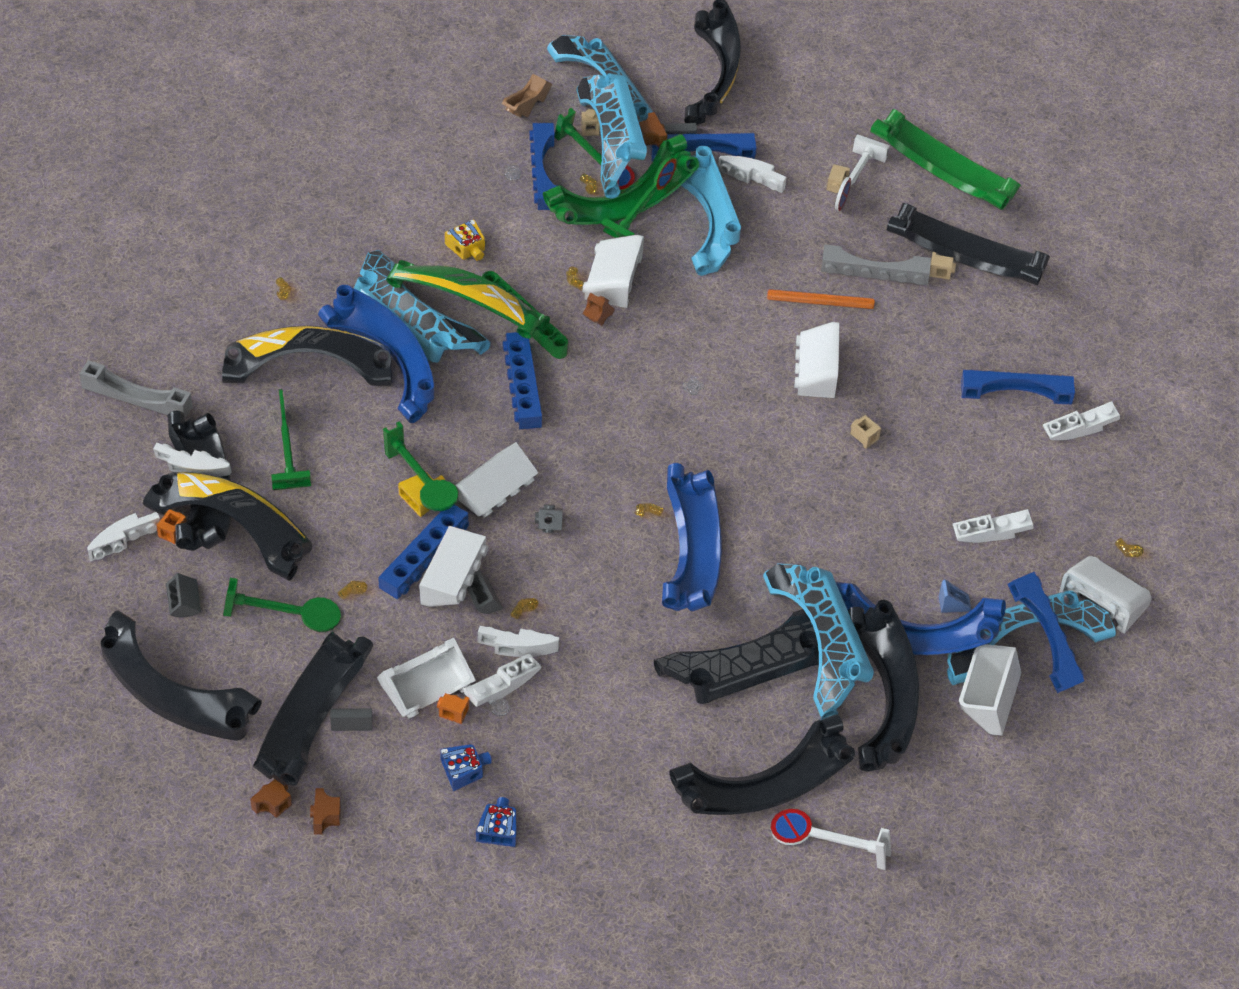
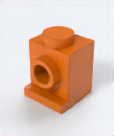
[157,509,186,544]
[437,693,469,724]

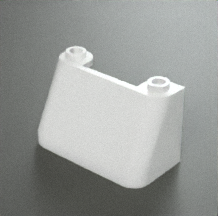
[582,235,644,308]
[1059,556,1151,634]
[377,638,476,719]

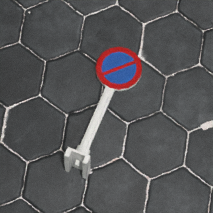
[835,134,890,211]
[771,809,891,870]

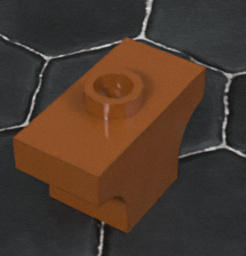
[639,112,667,148]
[582,293,615,326]
[250,779,292,818]
[310,788,341,835]

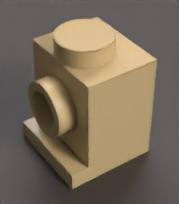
[581,109,600,136]
[827,164,850,193]
[929,252,956,280]
[850,415,881,449]

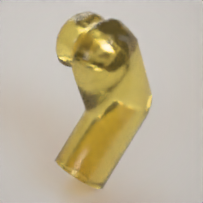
[580,173,597,194]
[566,266,584,290]
[275,277,292,300]
[634,503,664,517]
[1115,538,1144,557]
[337,581,368,600]
[510,598,538,619]

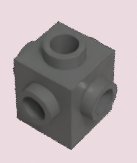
[535,504,563,533]

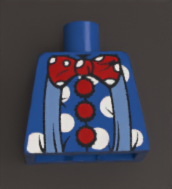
[440,744,492,791]
[476,797,516,847]

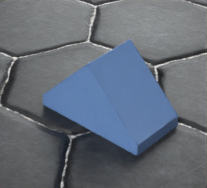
[939,580,972,613]

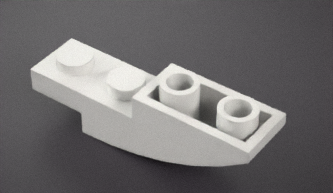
[718,156,786,193]
[1043,401,1120,441]
[153,443,232,477]
[953,509,1033,543]
[87,512,160,561]
[478,626,559,657]
[464,654,542,707]

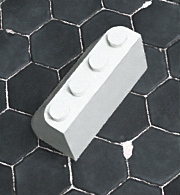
[794,322,839,398]
[455,442,538,518]
[419,526,488,607]
[959,644,1021,736]

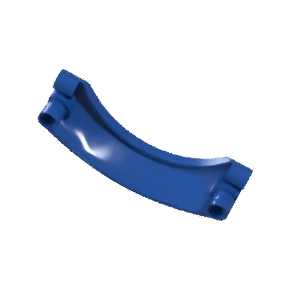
[318,285,434,423]
[662,463,722,612]
[836,582,1006,655]

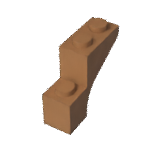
[502,74,553,118]

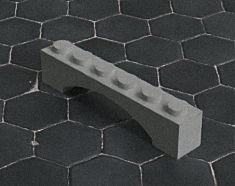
[821,244,931,285]
[80,360,193,419]

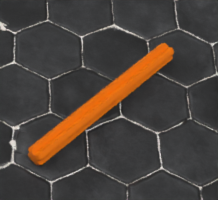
[767,289,875,309]

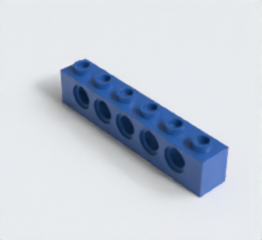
[502,332,542,430]
[378,505,469,600]

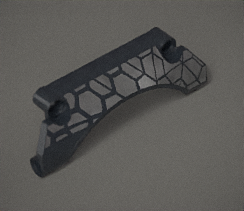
[653,609,819,704]

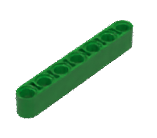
[482,271,568,359]

